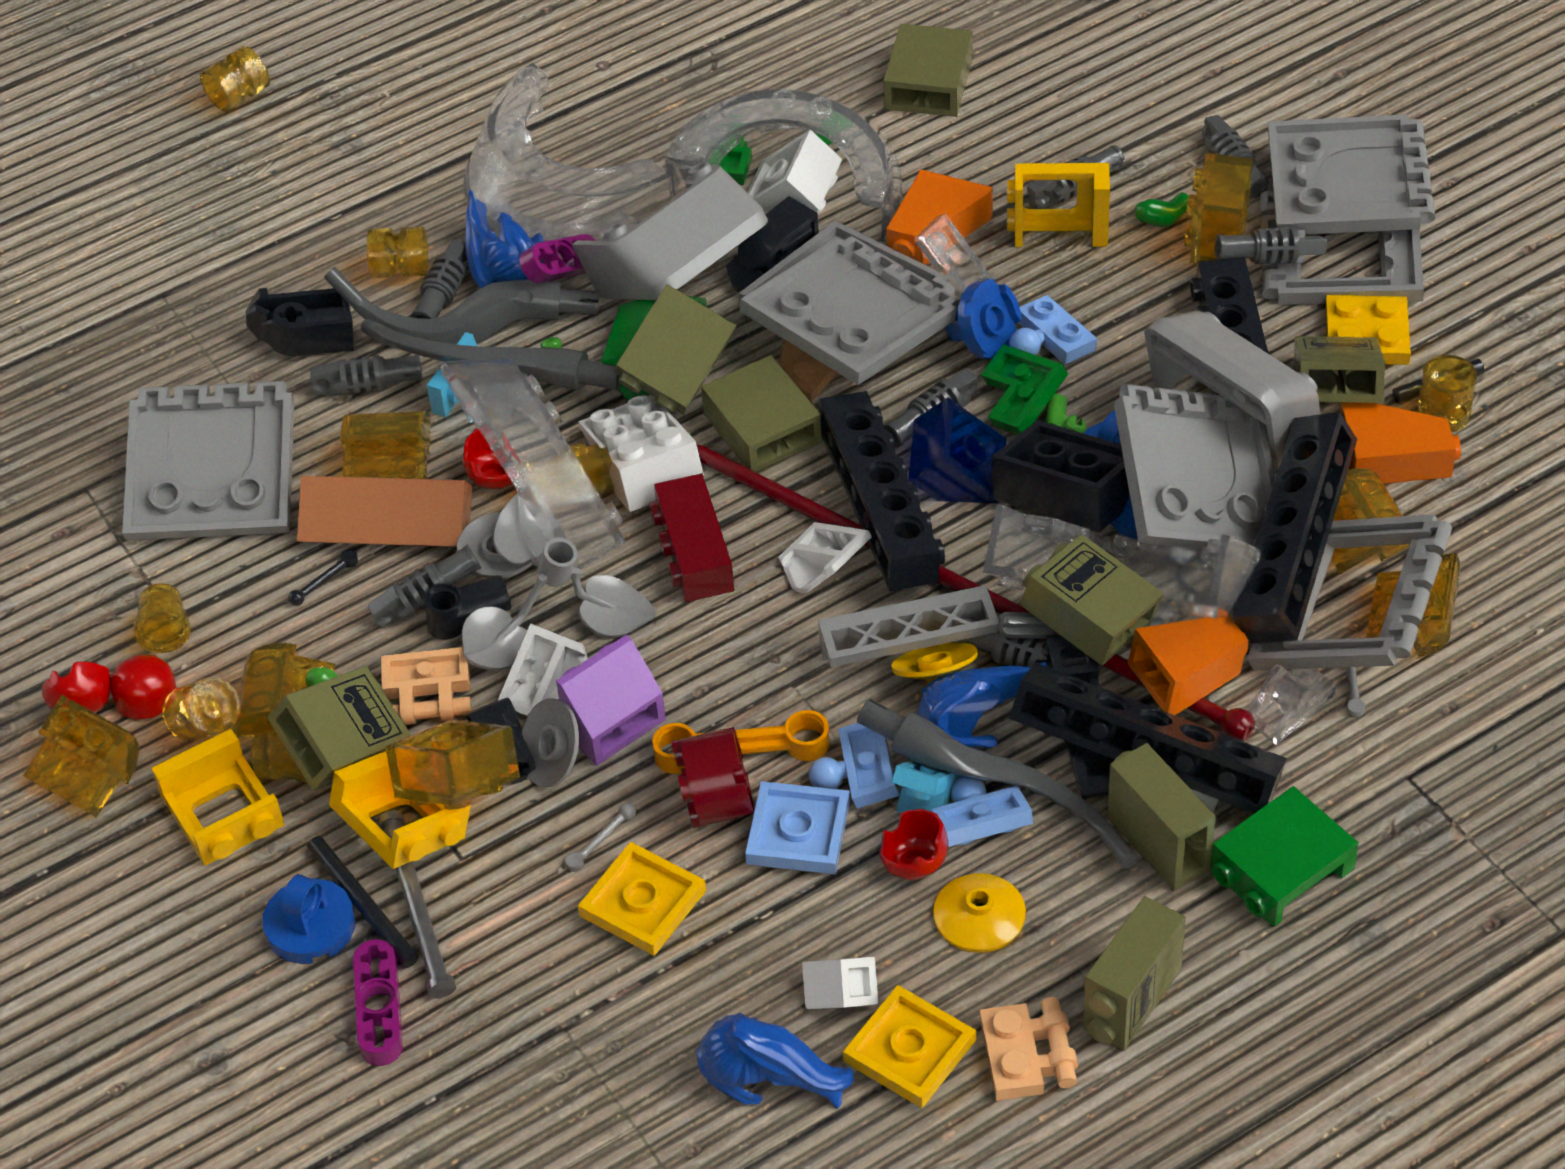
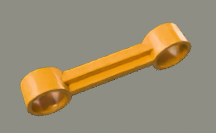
[652,710,830,774]

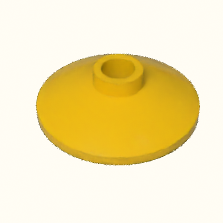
[891,642,978,685]
[933,873,1026,953]

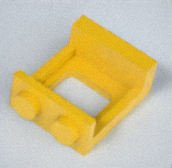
[1007,163,1110,247]
[151,729,285,866]
[329,743,471,869]

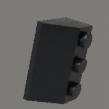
[992,420,1129,533]

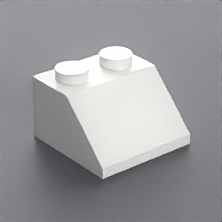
[747,130,842,214]

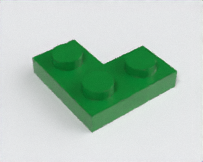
[981,344,1069,435]

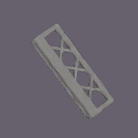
[818,585,999,667]

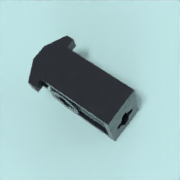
[726,196,819,292]
[245,288,354,356]

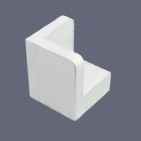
[802,957,878,1009]

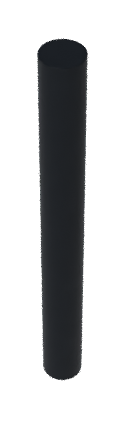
[307,836,419,968]

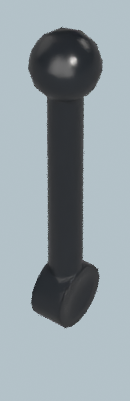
[288,550,358,606]

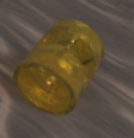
[200,46,270,112]
[367,226,428,278]
[1417,355,1477,432]
[163,677,240,741]

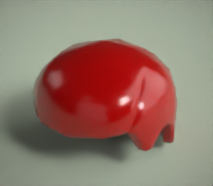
[463,425,525,489]
[110,655,178,720]
[42,661,111,718]
[879,809,949,881]

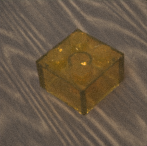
[1184,153,1253,264]
[385,719,520,810]

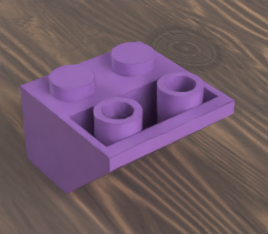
[556,634,666,766]

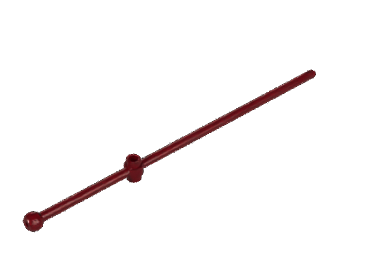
[697,445,1255,741]

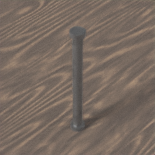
[377,810,456,999]

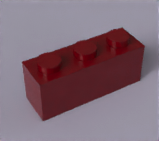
[649,473,735,603]

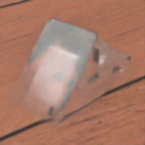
[914,213,991,298]
[1247,664,1337,745]

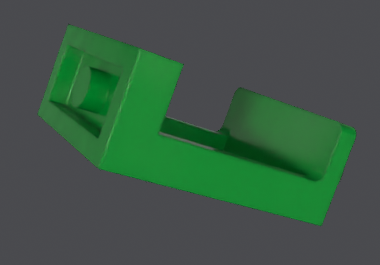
[1211,786,1359,927]

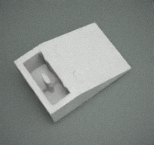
[578,395,704,512]

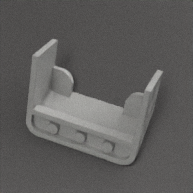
[572,161,768,300]
[1144,311,1320,472]

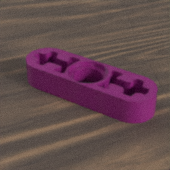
[519,234,596,283]
[353,939,403,1066]

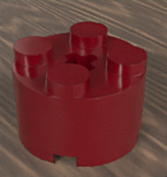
[672,727,755,828]

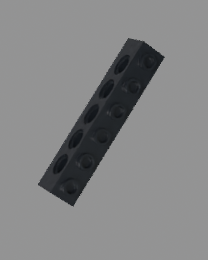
[1190,257,1269,436]
[819,391,945,592]
[1232,412,1357,644]
[1009,662,1287,814]

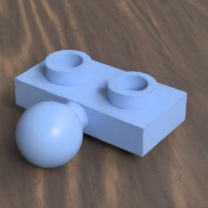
[1009,295,1098,365]
[808,723,900,809]
[932,776,1033,847]

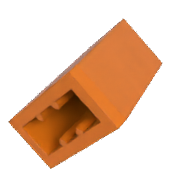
[886,169,993,265]
[1338,402,1461,487]
[1128,614,1248,715]

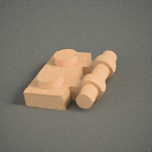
[381,647,472,725]
[980,997,1078,1101]

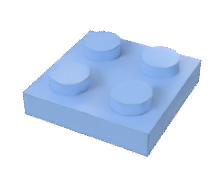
[745,781,850,874]

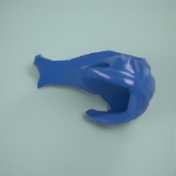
[466,190,544,288]
[918,662,1047,749]
[696,1012,854,1109]

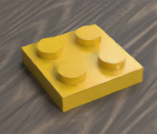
[1325,295,1411,365]
[578,841,707,956]
[843,985,976,1108]

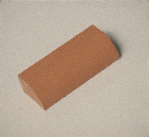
[297,476,472,547]

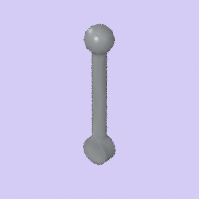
[1347,667,1365,718]
[565,803,636,872]

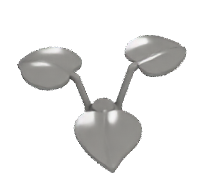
[461,493,657,670]

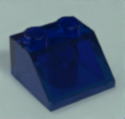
[908,397,1007,503]

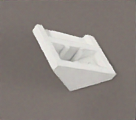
[778,522,872,594]
[498,624,588,716]

